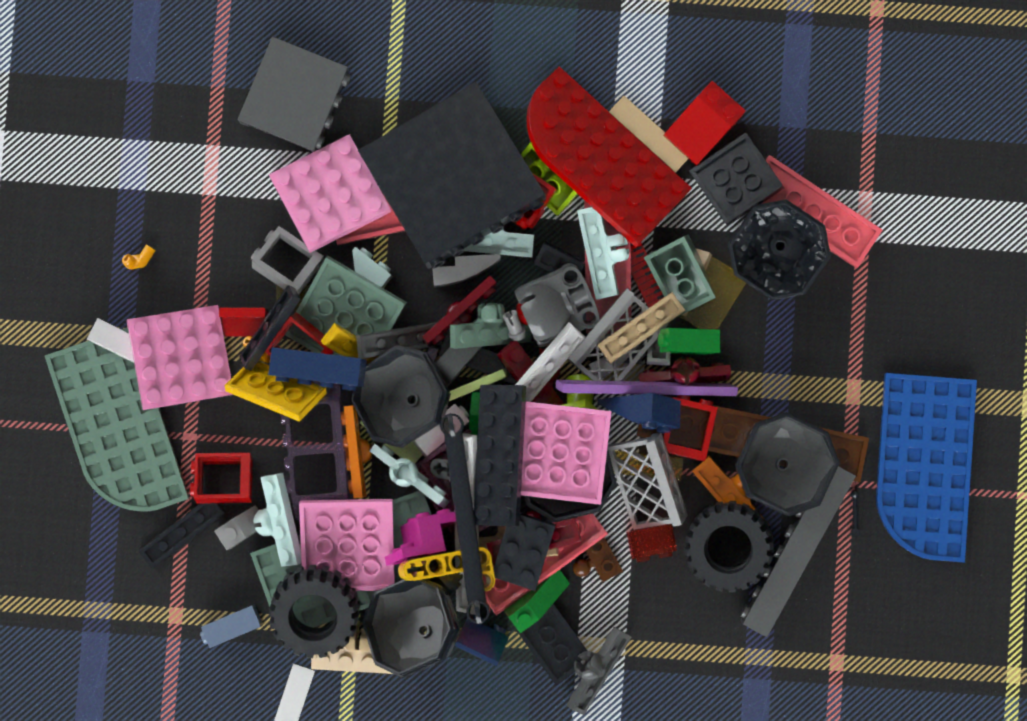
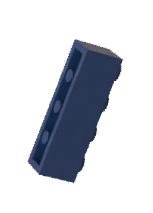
[268,347,367,391]

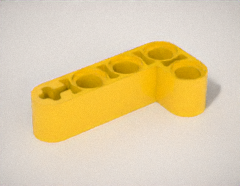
[398,547,495,591]

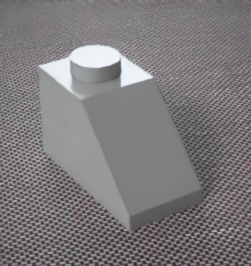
[214,505,262,550]

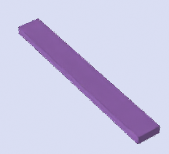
[556,380,738,396]

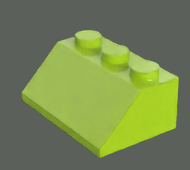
[521,142,578,216]

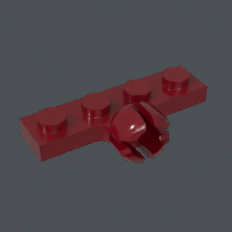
[422,276,496,347]
[497,340,564,405]
[638,356,731,385]
[486,511,582,566]

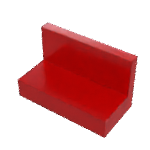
[219,308,268,337]

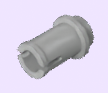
[503,310,526,341]

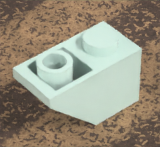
[352,247,392,288]

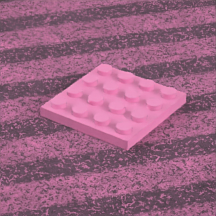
[269,134,391,253]
[126,305,233,410]
[521,401,612,505]
[299,499,395,591]

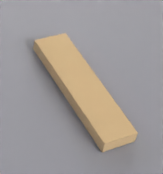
[609,96,688,173]
[597,292,685,364]

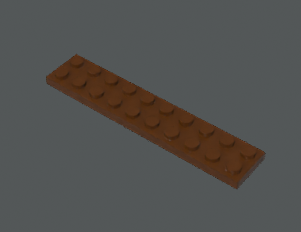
[636,395,869,483]

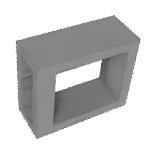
[251,226,324,295]

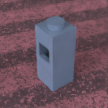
[200,604,263,648]

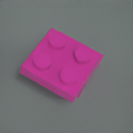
[384,509,456,566]

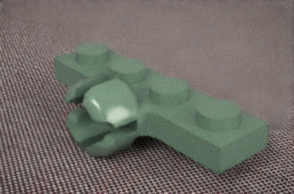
[450,303,531,349]

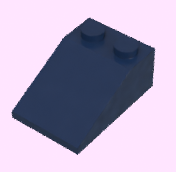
[597,393,681,433]
[454,615,509,666]

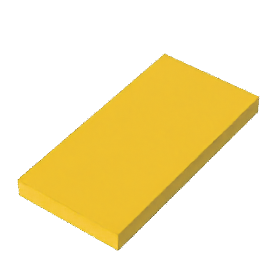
[224,361,327,422]

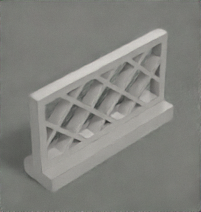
[567,288,668,381]
[608,433,688,530]

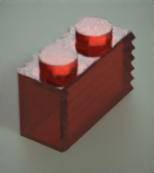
[626,524,677,563]

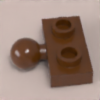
[573,538,623,582]

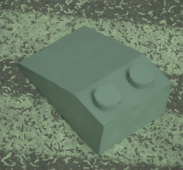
[644,235,716,318]

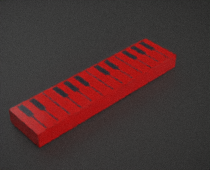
[631,243,664,308]

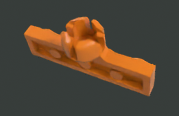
[341,405,373,498]
[692,455,770,525]

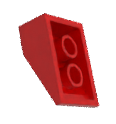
[663,81,746,166]

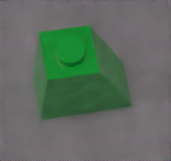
[658,328,720,355]

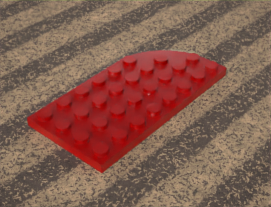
[526,66,692,247]

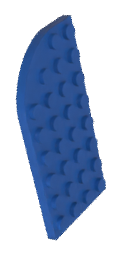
[876,373,977,562]

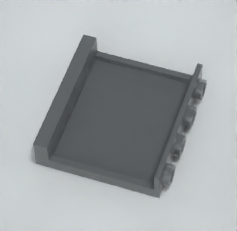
[238,37,351,153]

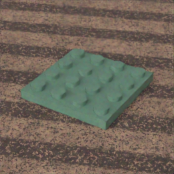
[286,256,407,356]

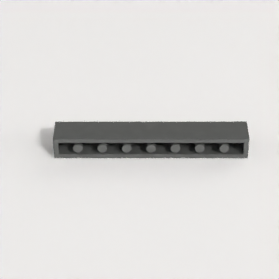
[740,466,856,637]

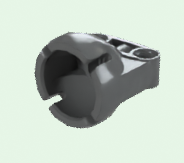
[514,263,600,347]

